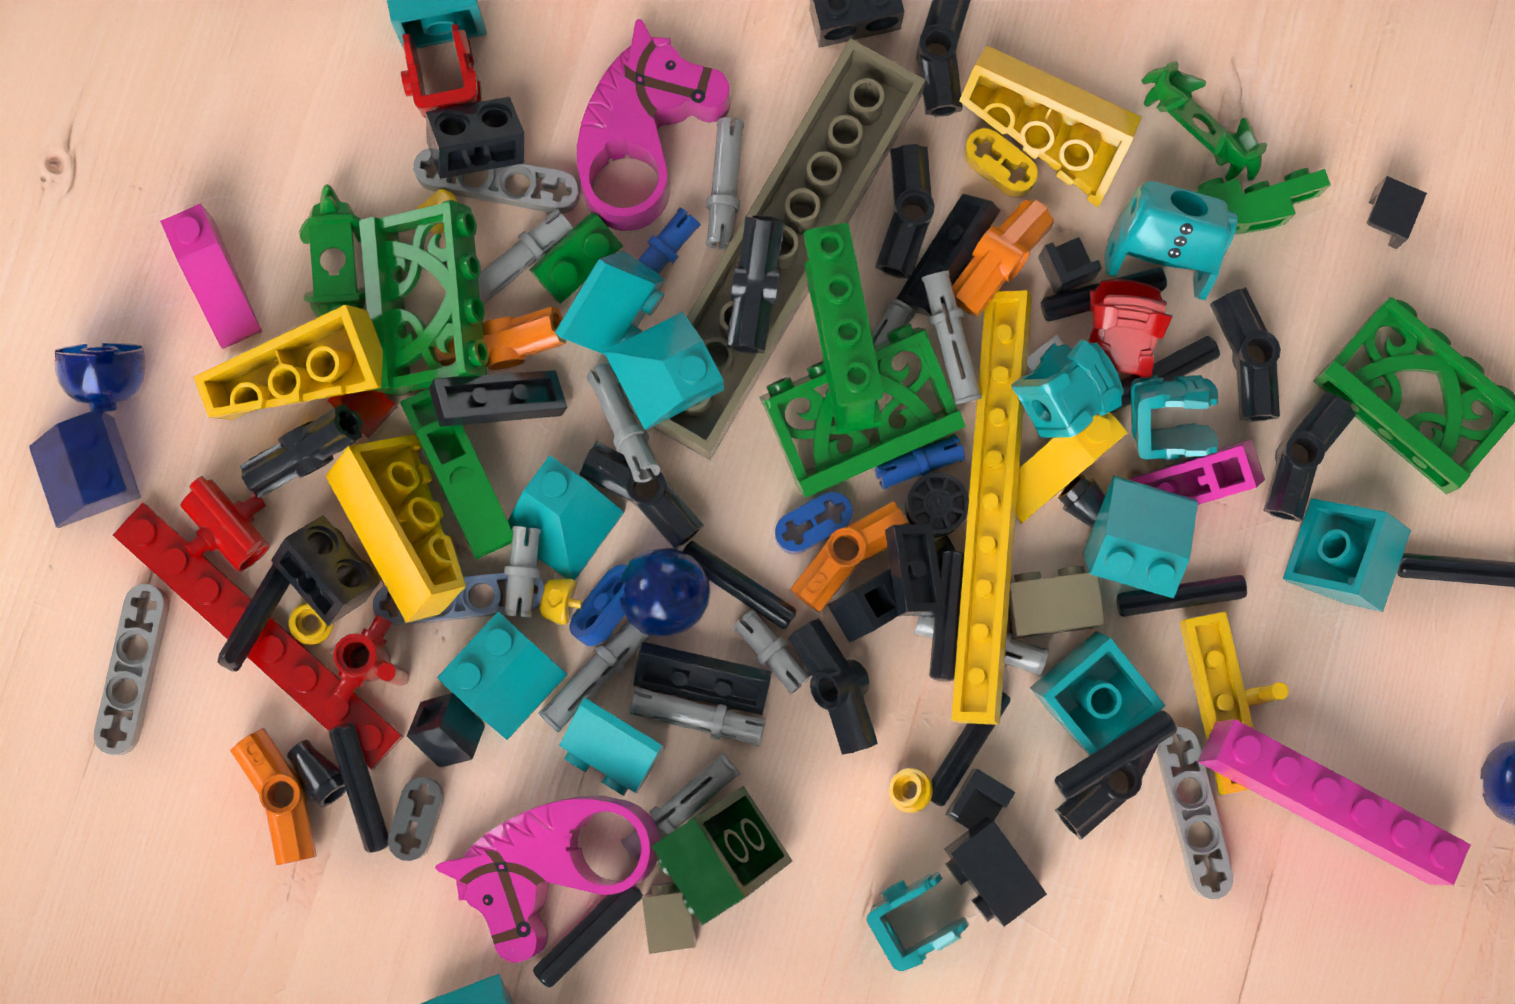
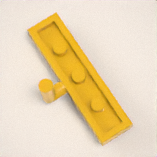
[1179,611,1289,795]

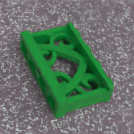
[359,200,489,396]
[804,223,883,434]
[1313,297,1515,494]
[759,324,966,498]

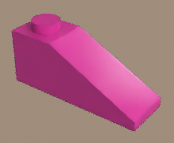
[160,203,262,349]
[1128,438,1265,505]

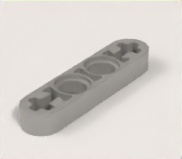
[413,148,580,214]
[94,584,169,755]
[1156,727,1233,899]

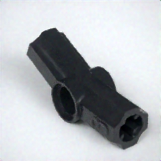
[916,0,971,117]
[875,144,935,279]
[727,215,784,354]
[1210,287,1281,422]
[1263,391,1357,522]
[240,404,364,498]
[579,441,704,550]
[788,618,878,755]
[1055,744,1159,840]

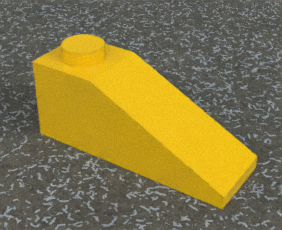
[1015,412,1128,524]

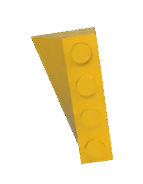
[959,45,1142,208]
[193,305,383,420]
[325,434,466,623]

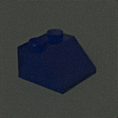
[29,408,141,528]

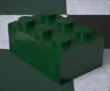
[652,786,793,926]

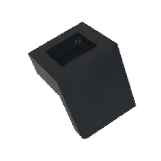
[1367,176,1427,249]
[1038,237,1102,294]
[406,693,485,767]
[945,768,1016,829]

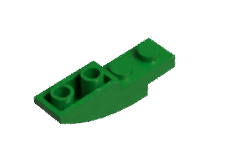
[1195,168,1331,234]
[400,388,513,560]

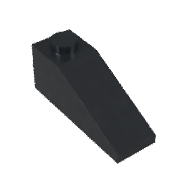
[827,535,956,643]

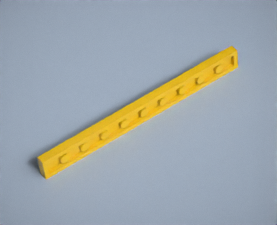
[951,290,1032,725]

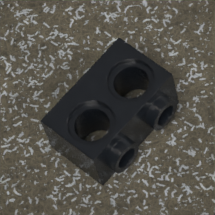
[809,0,905,48]
[426,96,524,179]
[271,515,381,626]

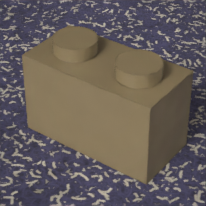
[1008,566,1105,639]
[642,882,697,954]

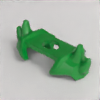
[1142,61,1267,181]
[299,184,366,318]

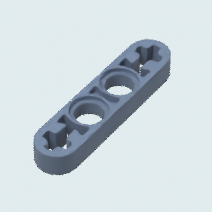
[373,573,545,626]

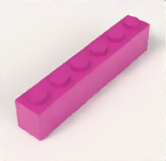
[1197,719,1471,885]

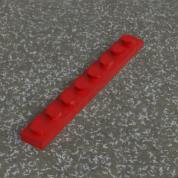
[113,502,404,770]

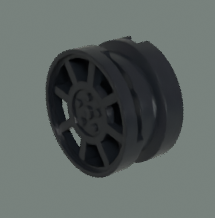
[905,472,969,538]

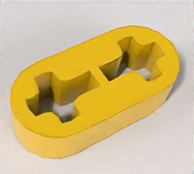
[964,128,1038,197]

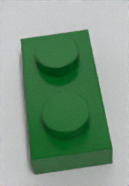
[529,212,623,304]

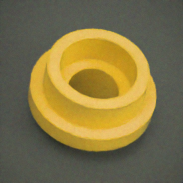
[289,602,334,645]
[889,768,933,813]

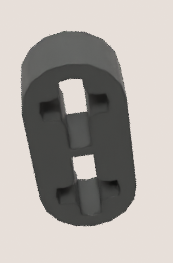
[388,777,444,861]

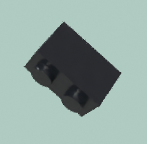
[944,817,1047,927]

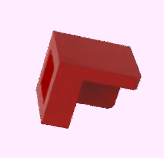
[327,389,397,438]

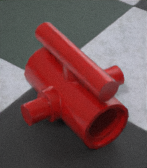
[180,476,270,572]
[333,615,409,702]

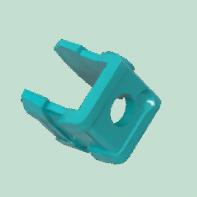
[1011,340,1124,438]
[1130,375,1218,460]
[866,872,969,971]

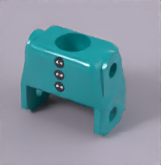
[1105,181,1237,300]

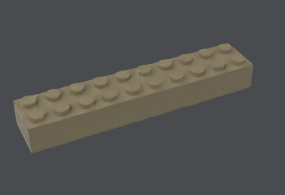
[633,38,926,460]

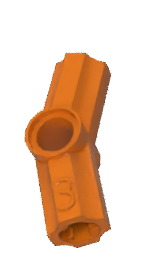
[952,199,1054,318]
[435,306,567,370]
[790,501,909,614]
[230,728,317,865]

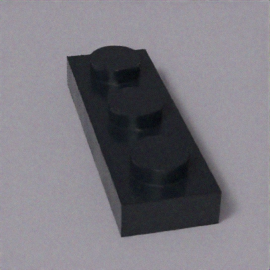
[896,193,1001,316]
[429,370,568,427]
[633,642,772,715]

